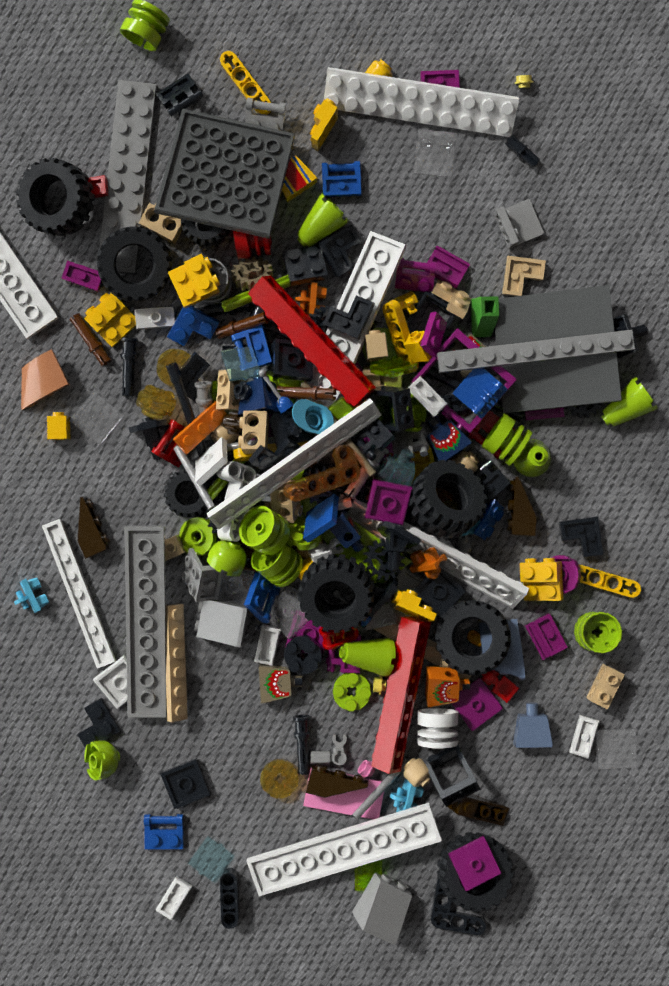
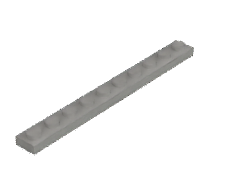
[437,330,635,373]

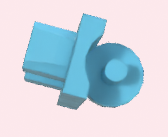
[14,578,49,613]
[390,779,424,812]

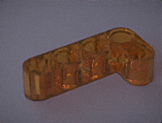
[283,444,360,502]

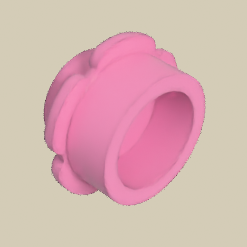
[358,760,375,778]

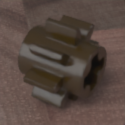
[223,411,242,435]

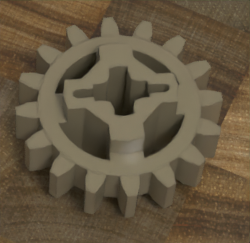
[231,256,273,291]

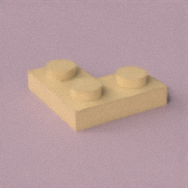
[502,256,546,297]
[432,280,471,319]

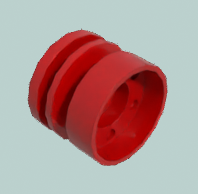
[233,231,272,260]

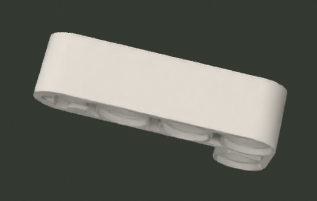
[216,461,256,542]

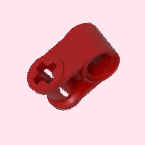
[319,626,359,650]

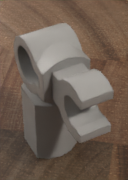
[311,734,347,766]

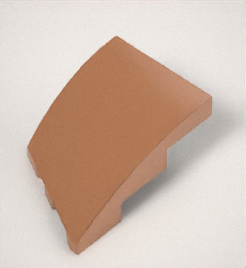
[21,349,70,410]

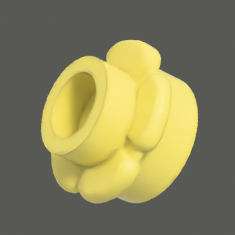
[515,75,534,88]
[373,676,386,695]

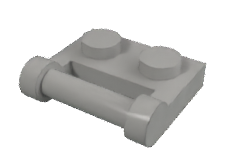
[245,98,286,131]

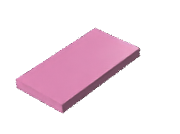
[303,767,384,819]

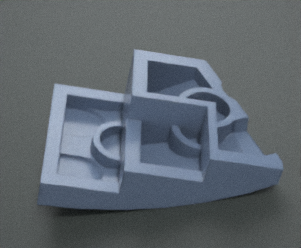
[479,619,525,680]

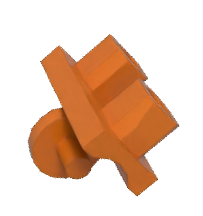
[295,282,327,317]
[410,547,447,579]

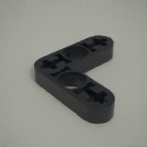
[430,877,486,935]

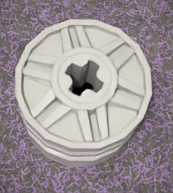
[417,708,458,749]

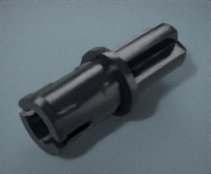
[505,135,540,167]

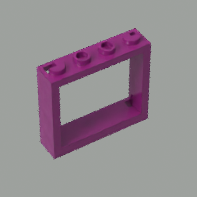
[411,328,517,433]

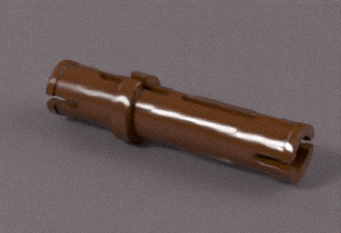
[215,311,270,339]
[69,313,112,367]
[277,386,337,402]

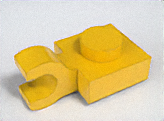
[394,291,418,315]

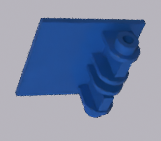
[452,368,508,419]
[473,499,504,540]

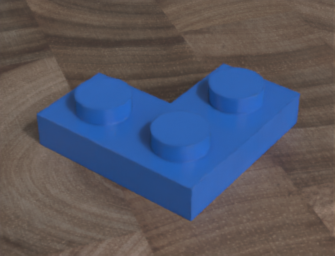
[167,306,219,346]

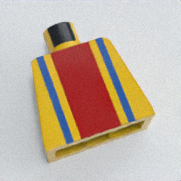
[282,156,317,202]

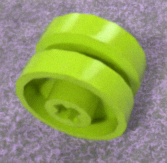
[239,506,290,555]

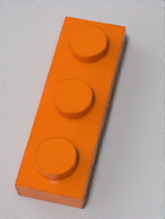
[173,401,227,454]

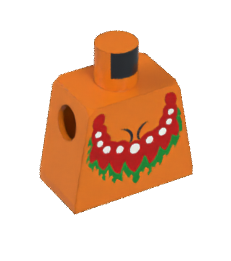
[425,666,470,707]

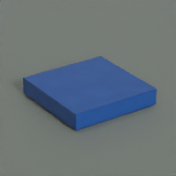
[303,493,339,542]

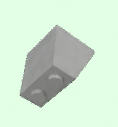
[194,600,249,647]
[352,872,412,945]

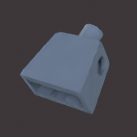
[513,702,553,748]

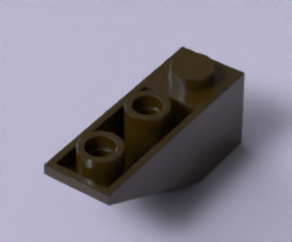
[507,477,536,536]
[77,496,110,559]
[306,765,368,798]
[448,794,509,826]

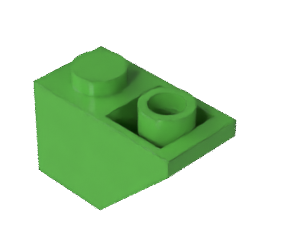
[471,296,499,337]

